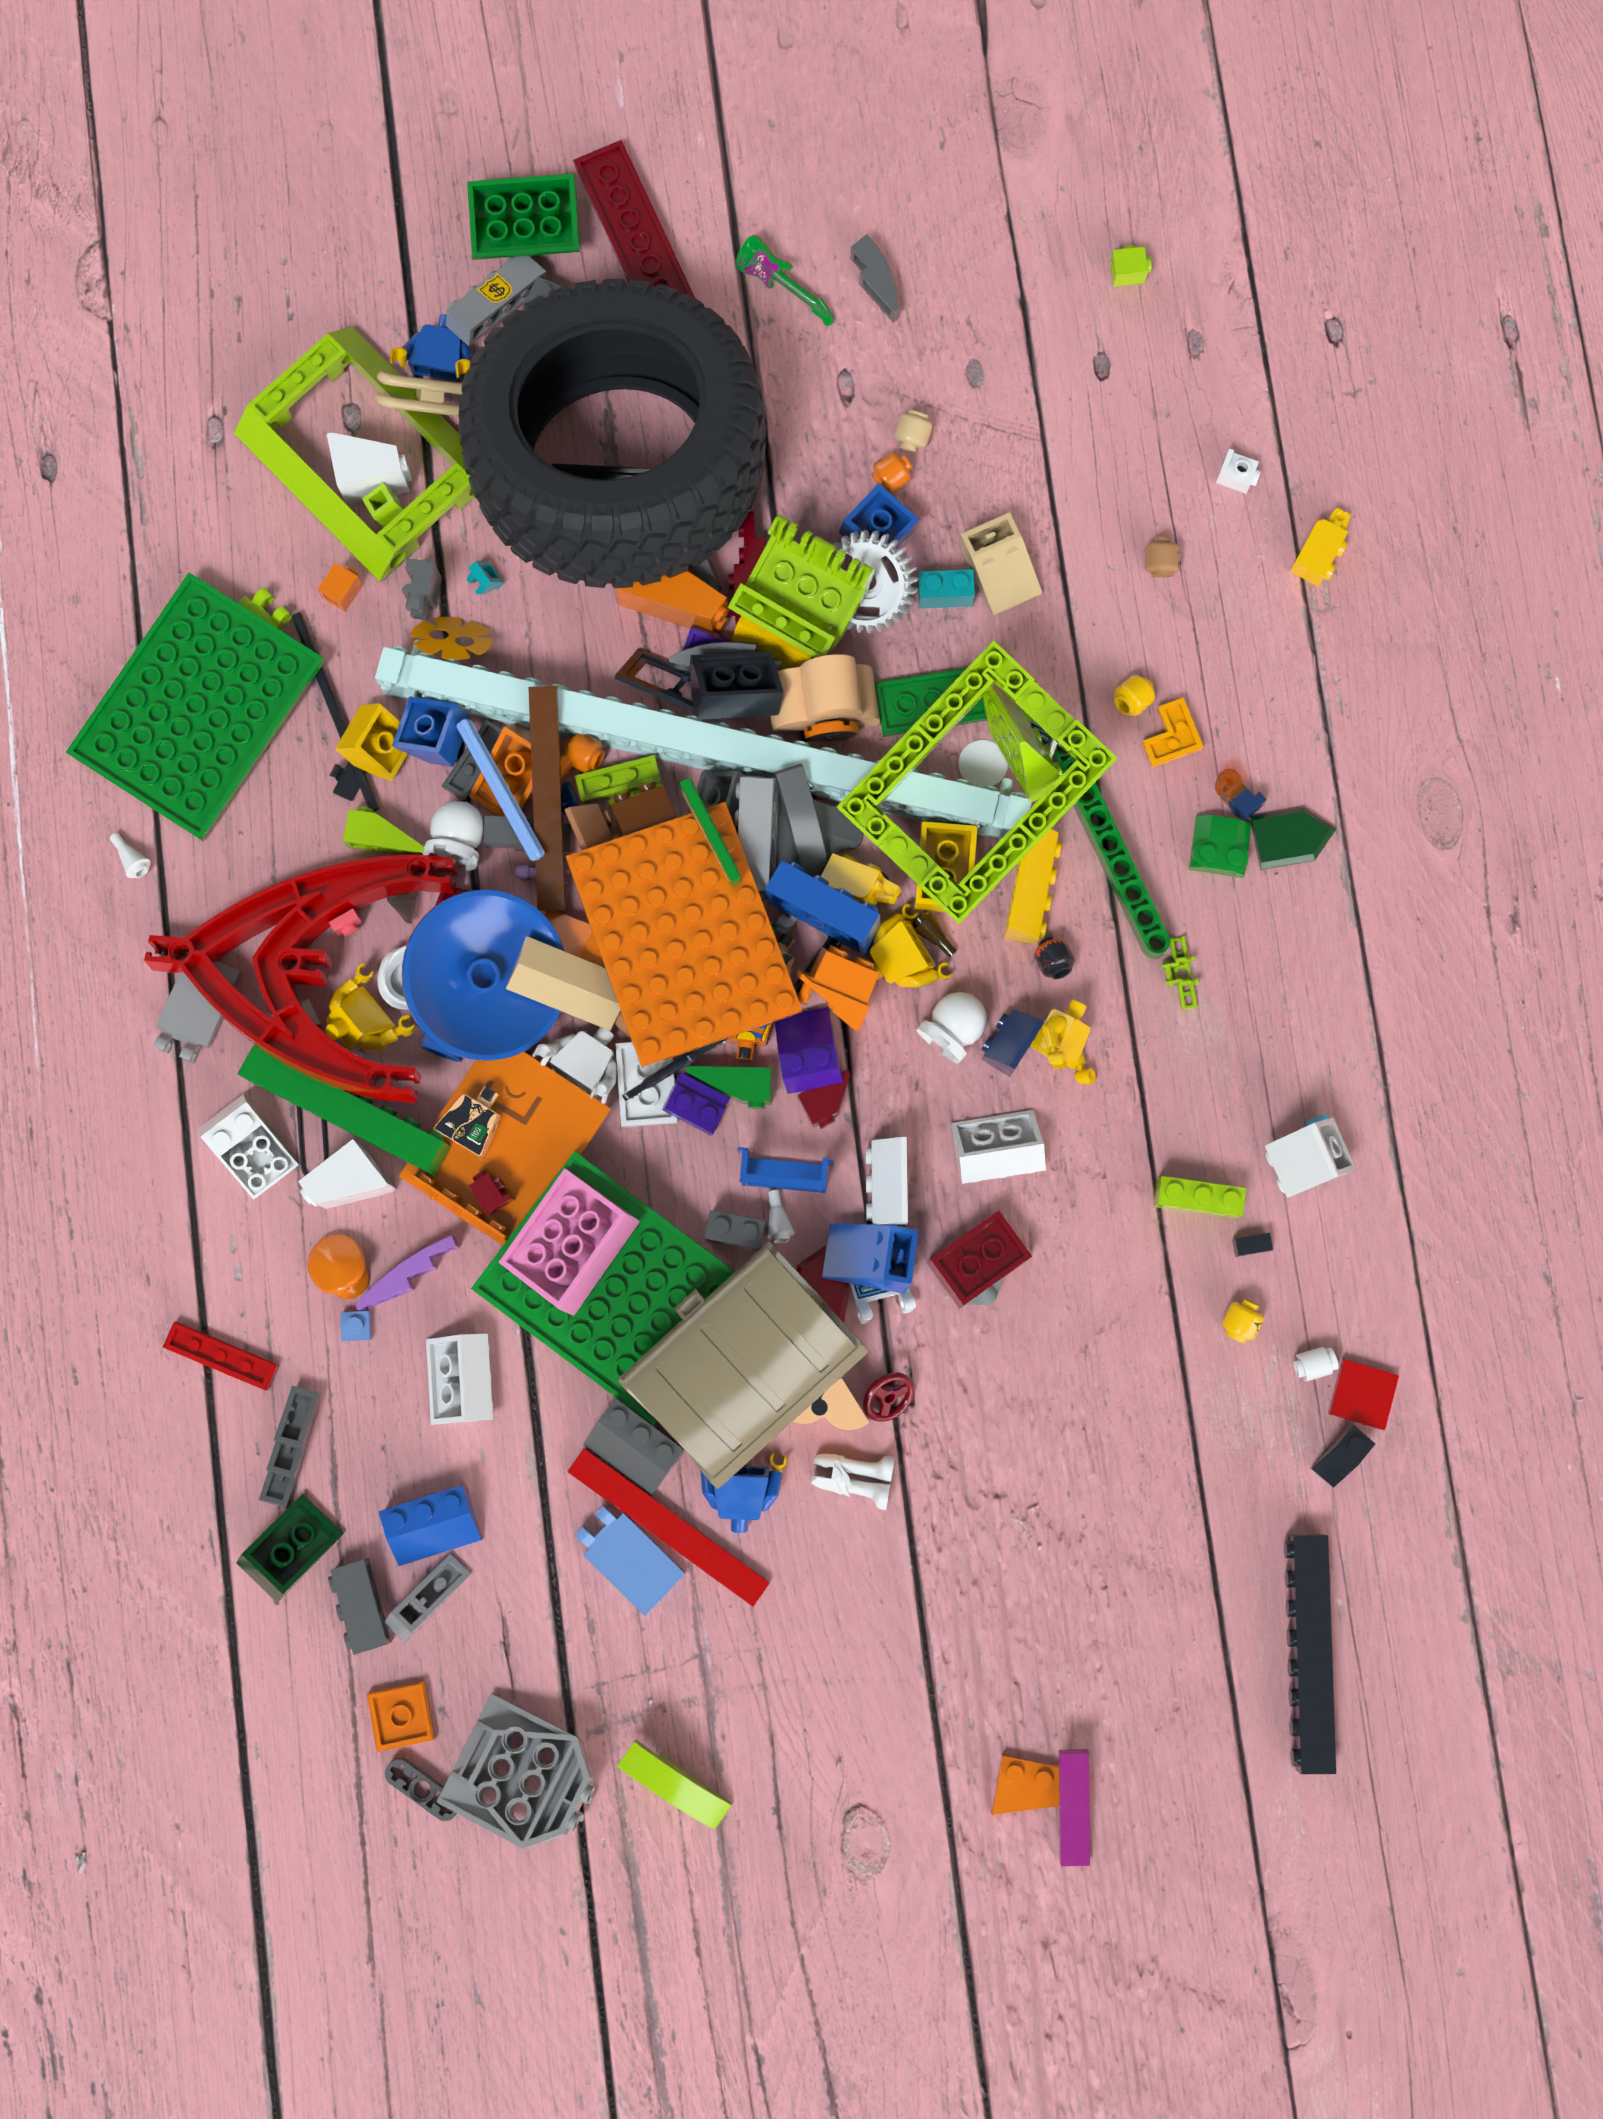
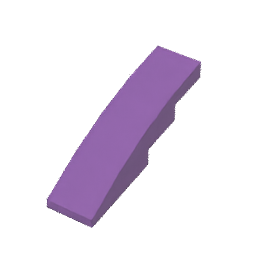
[355,1235,459,1311]

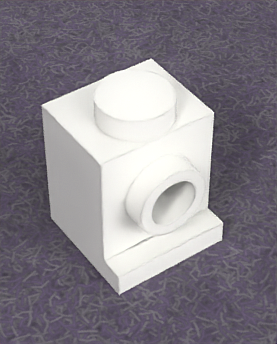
[1216,449,1261,494]

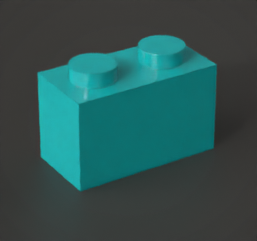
[917,569,975,609]

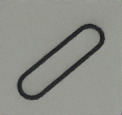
[297,1106,328,1176]

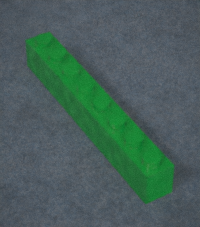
[237,1045,451,1176]

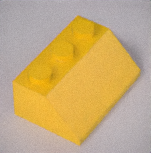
[731,616,814,670]

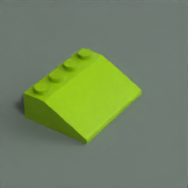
[983,684,1063,803]

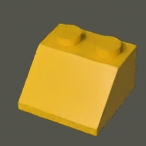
[335,703,407,781]

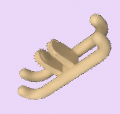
[375,371,462,416]

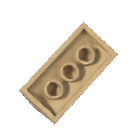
[505,936,620,1030]

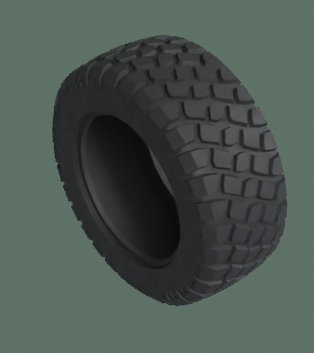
[458,279,766,588]

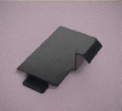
[329,761,367,801]

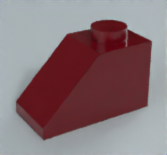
[798,1069,850,1129]

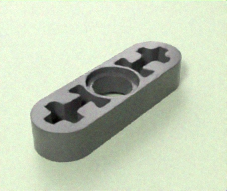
[385,1758,457,1821]

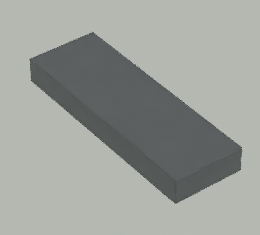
[442,719,503,802]

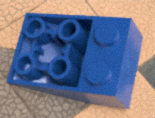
[822,1223,919,1294]

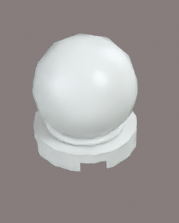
[423,801,484,871]
[916,992,987,1064]

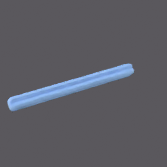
[457,719,545,861]

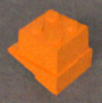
[795,945,879,1031]

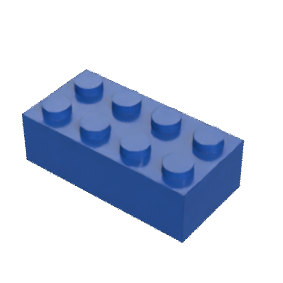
[765,861,881,955]

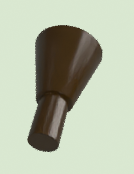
[913,911,957,957]

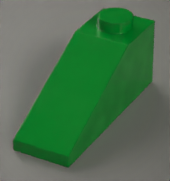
[686,1066,771,1109]

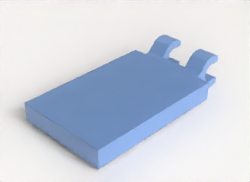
[575,1505,685,1616]

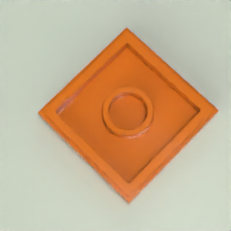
[367,1681,436,1752]

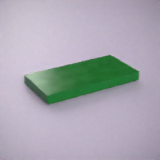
[874,668,987,737]

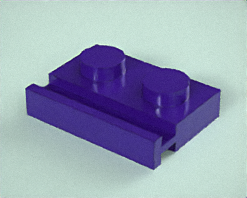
[662,1073,730,1136]

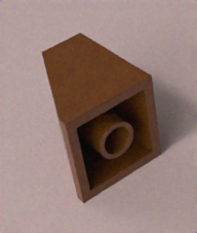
[608,780,677,837]

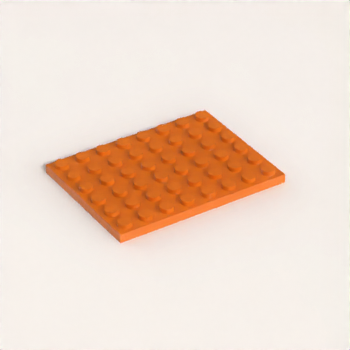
[566,802,802,1068]

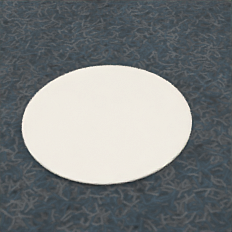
[959,740,1008,788]

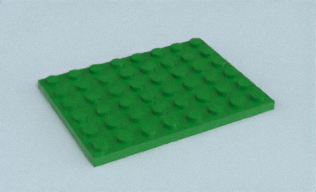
[66,572,326,841]
[470,1151,735,1426]

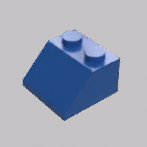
[392,696,470,767]

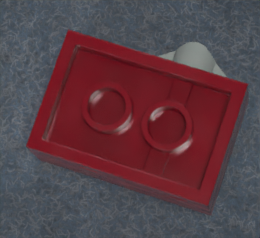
[927,1211,1032,1309]

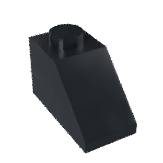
[1310,1425,1376,1488]

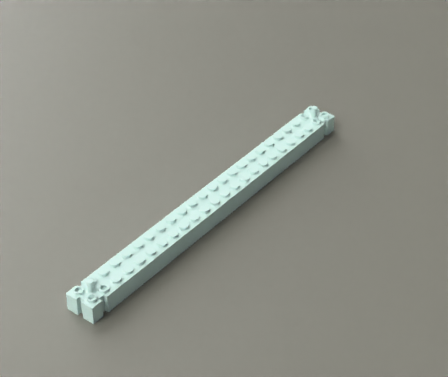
[375,639,1032,840]

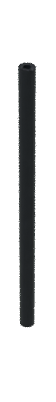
[291,612,380,812]

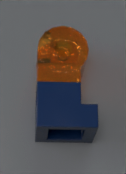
[1215,769,1267,821]

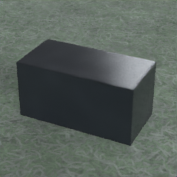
[1232,1233,1273,1257]

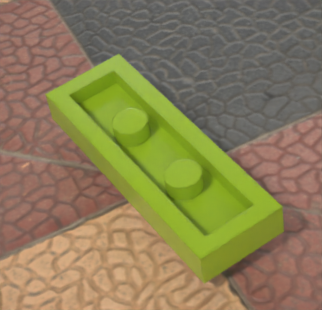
[575,755,662,804]

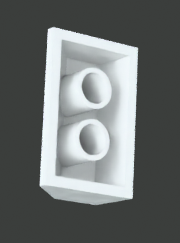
[951,1110,1046,1184]
[866,1137,908,1227]
[426,1334,493,1425]

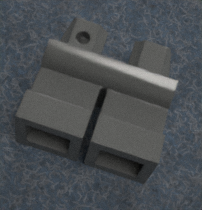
[402,558,442,621]

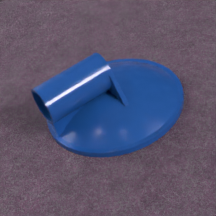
[401,890,565,1063]

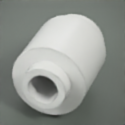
[1293,1347,1338,1382]

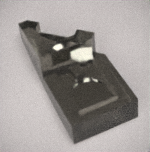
[387,874,418,924]

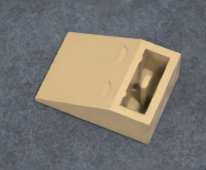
[958,512,1042,616]

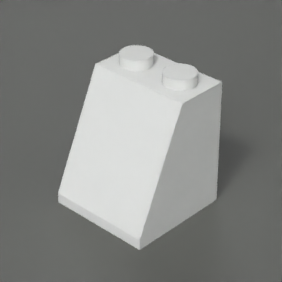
[327,433,413,505]
[1265,1117,1356,1198]
[298,1139,396,1209]

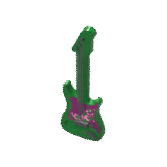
[736,235,835,326]

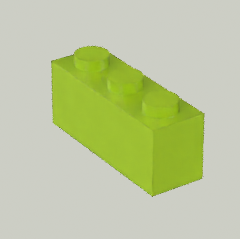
[1153,1176,1246,1219]

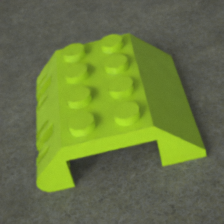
[727,514,875,658]

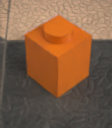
[317,563,362,611]

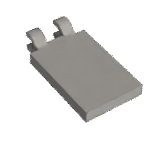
[154,953,242,1064]

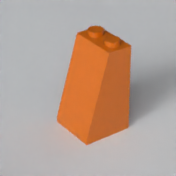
[614,571,730,633]

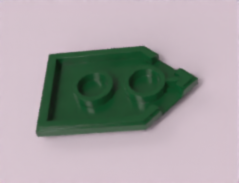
[1250,807,1336,870]

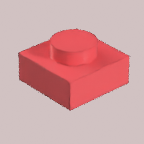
[329,909,363,937]

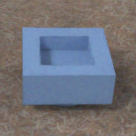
[340,1311,372,1341]

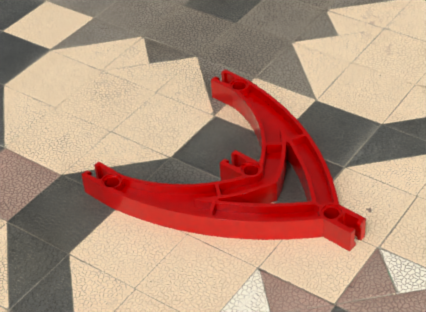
[144,855,459,1103]

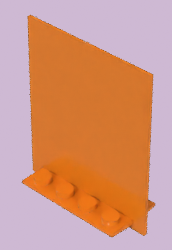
[399,1052,611,1245]

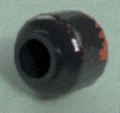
[1034,937,1075,980]

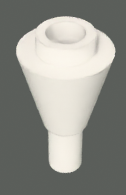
[110,833,151,878]
[767,1190,795,1243]

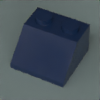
[981,1009,1044,1077]

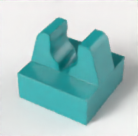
[467,561,505,595]

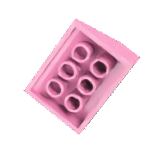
[498,1168,640,1316]

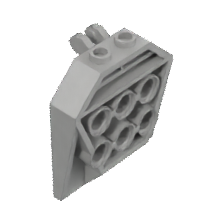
[437,1694,595,1849]

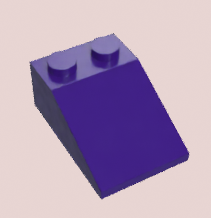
[775,1007,843,1094]

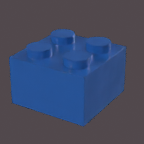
[839,483,919,562]

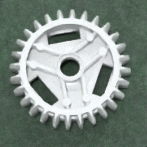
[833,530,918,633]

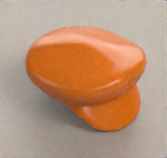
[307,1234,369,1299]

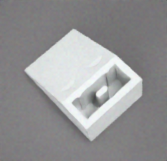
[198,1094,299,1200]

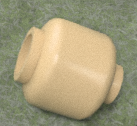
[894,410,933,453]

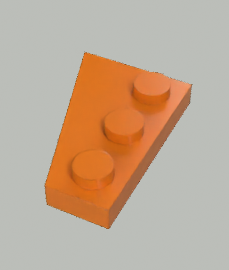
[991,1754,1059,1815]

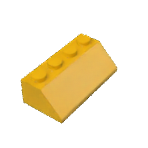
[1004,829,1062,945]

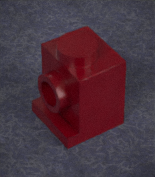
[468,1169,515,1215]

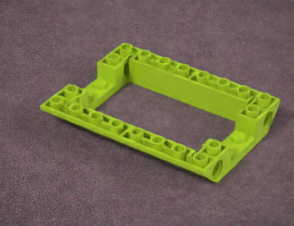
[234,327,475,582]
[837,640,1118,924]

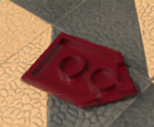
[796,1245,850,1323]

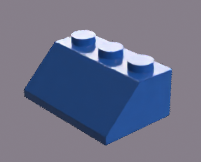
[378,1485,482,1566]

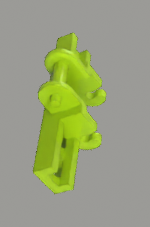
[1160,936,1200,1010]

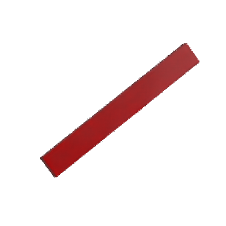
[567,1448,770,1607]

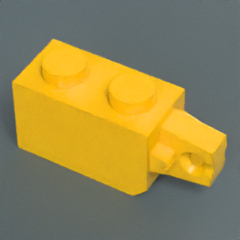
[1290,508,1351,587]
[821,854,901,906]

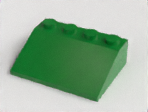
[467,173,580,260]

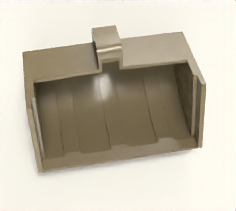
[617,1242,869,1489]

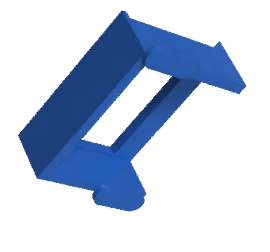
[737,1147,834,1193]

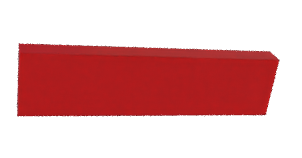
[162,1321,279,1391]

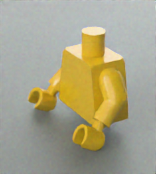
[869,904,953,988]
[326,963,415,1052]
[1030,999,1096,1085]

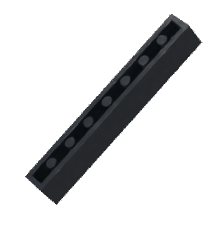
[1284,1534,1336,1774]

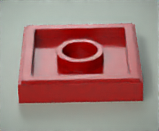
[1328,1359,1399,1431]

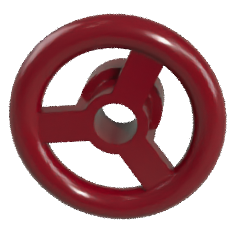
[863,1372,914,1422]

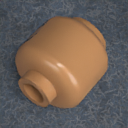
[1145,537,1180,578]

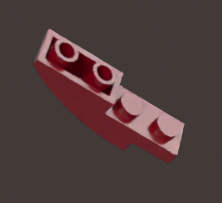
[728,511,766,625]

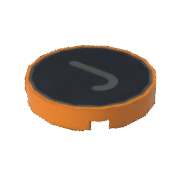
[804,720,859,742]

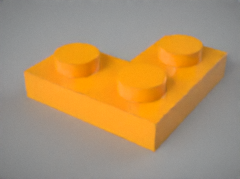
[1141,697,1204,769]

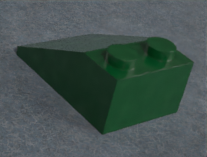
[236,1494,344,1603]

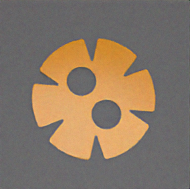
[411,617,493,660]

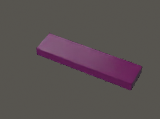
[1058,1749,1090,1866]

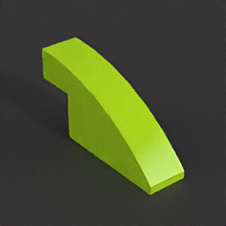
[617,1739,732,1829]

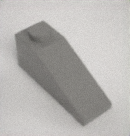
[384,1554,471,1643]

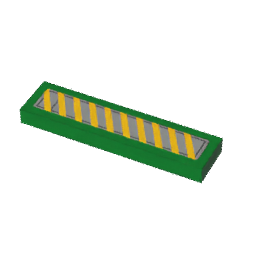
[680,778,741,888]

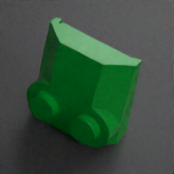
[1188,815,1251,878]

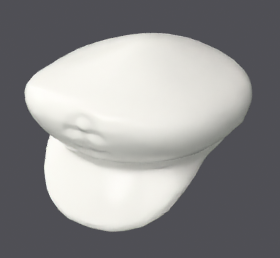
[378,945,409,1010]

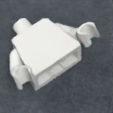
[532,1027,617,1104]

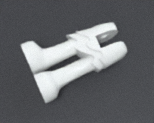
[810,1454,895,1510]

